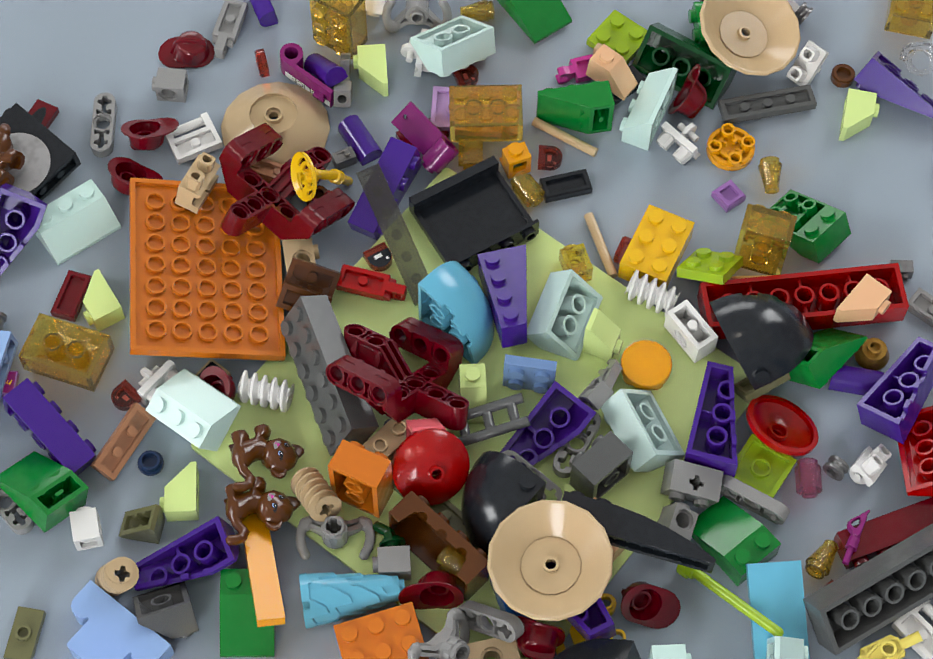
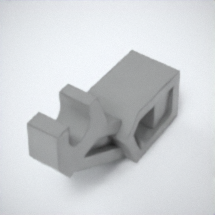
[334,53,353,108]
[578,359,622,410]

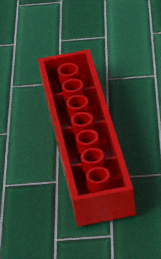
[697,263,909,340]

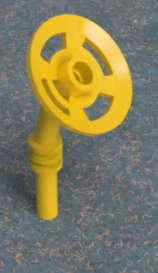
[291,152,353,202]

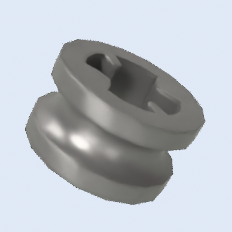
[795,2,813,25]
[823,455,850,481]

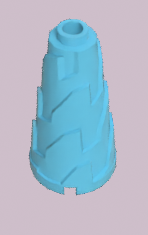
[299,572,405,629]

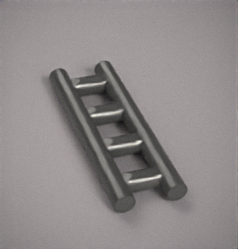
[458,393,530,446]

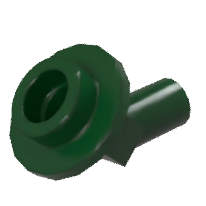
[373,521,406,547]

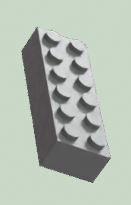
[280,295,379,456]
[803,523,933,655]

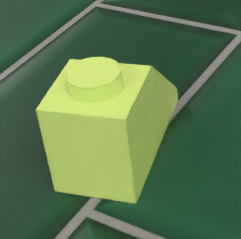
[353,44,388,97]
[839,88,880,141]
[83,269,125,332]
[582,308,623,361]
[459,363,487,424]
[159,461,199,522]

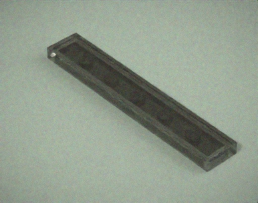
[356,163,428,306]

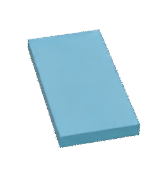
[746,560,810,659]

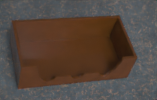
[389,491,489,601]

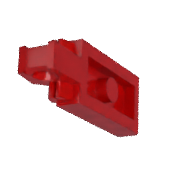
[336,264,407,301]

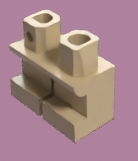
[175,152,221,214]

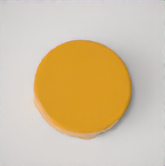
[706,123,755,171]
[621,340,672,390]

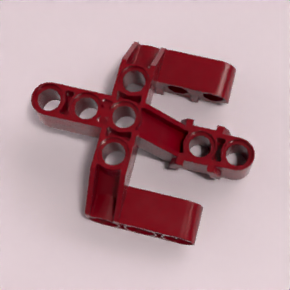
[219,123,355,240]
[325,317,469,431]

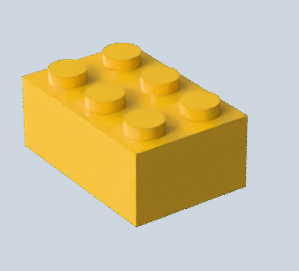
[618,204,695,289]

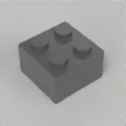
[569,431,633,498]

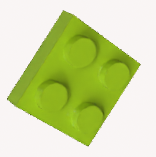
[586,10,647,65]
[677,248,743,285]
[735,434,797,498]

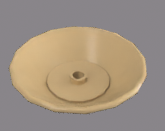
[700,0,801,76]
[221,82,330,164]
[487,500,613,621]

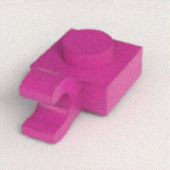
[555,54,593,84]

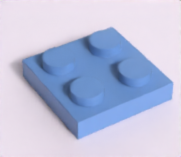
[503,354,557,394]

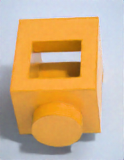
[499,142,532,179]

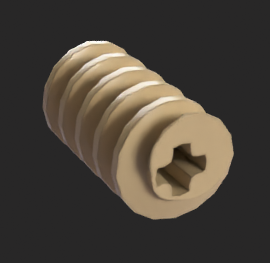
[291,467,342,522]
[95,557,139,597]

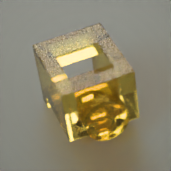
[458,138,483,170]
[559,243,593,281]

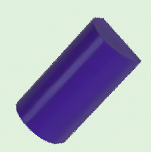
[250,0,279,27]
[304,53,348,88]
[338,115,383,166]
[828,365,884,396]

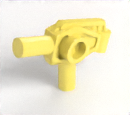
[857,631,923,659]

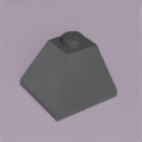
[133,581,199,639]

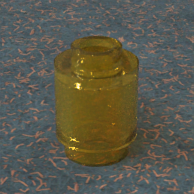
[510,171,545,207]

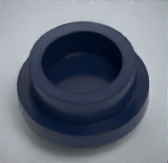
[137,450,164,476]

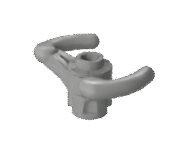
[382,0,452,33]
[295,516,375,560]
[407,607,470,659]

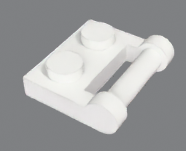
[165,112,223,165]
[891,600,933,659]

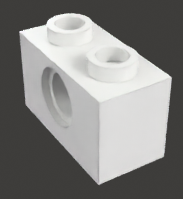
[664,300,718,363]

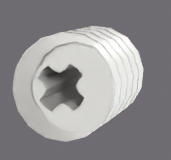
[624,269,681,317]
[237,370,295,412]

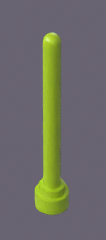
[676,564,784,636]

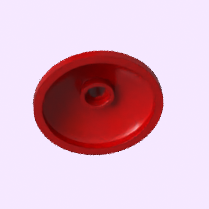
[746,395,819,456]
[392,428,470,506]

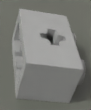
[660,459,724,508]

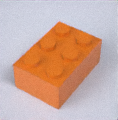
[328,439,393,518]
[333,602,429,659]

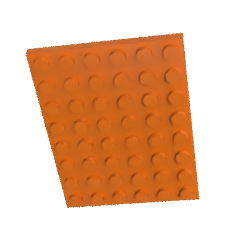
[129,178,286,361]

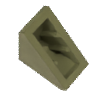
[119,504,165,544]

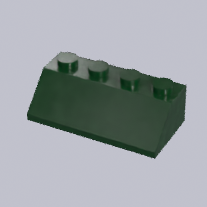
[632,23,737,110]

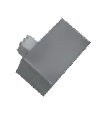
[331,146,357,170]
[889,260,914,281]

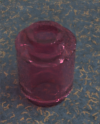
[794,458,823,499]

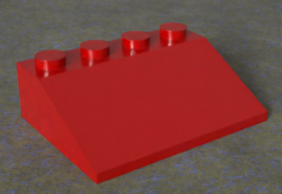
[898,406,933,497]

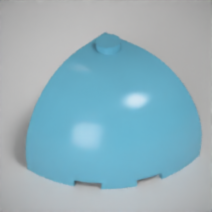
[418,261,494,364]

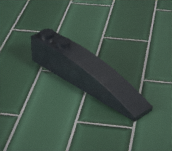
[562,491,716,573]

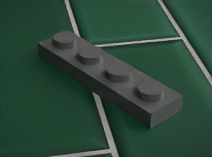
[718,84,817,124]

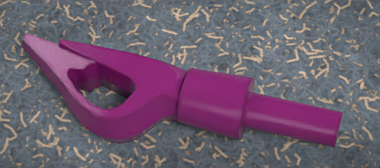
[842,510,870,565]

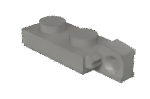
[212,0,249,59]

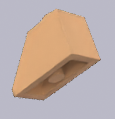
[586,44,638,101]
[833,274,892,323]

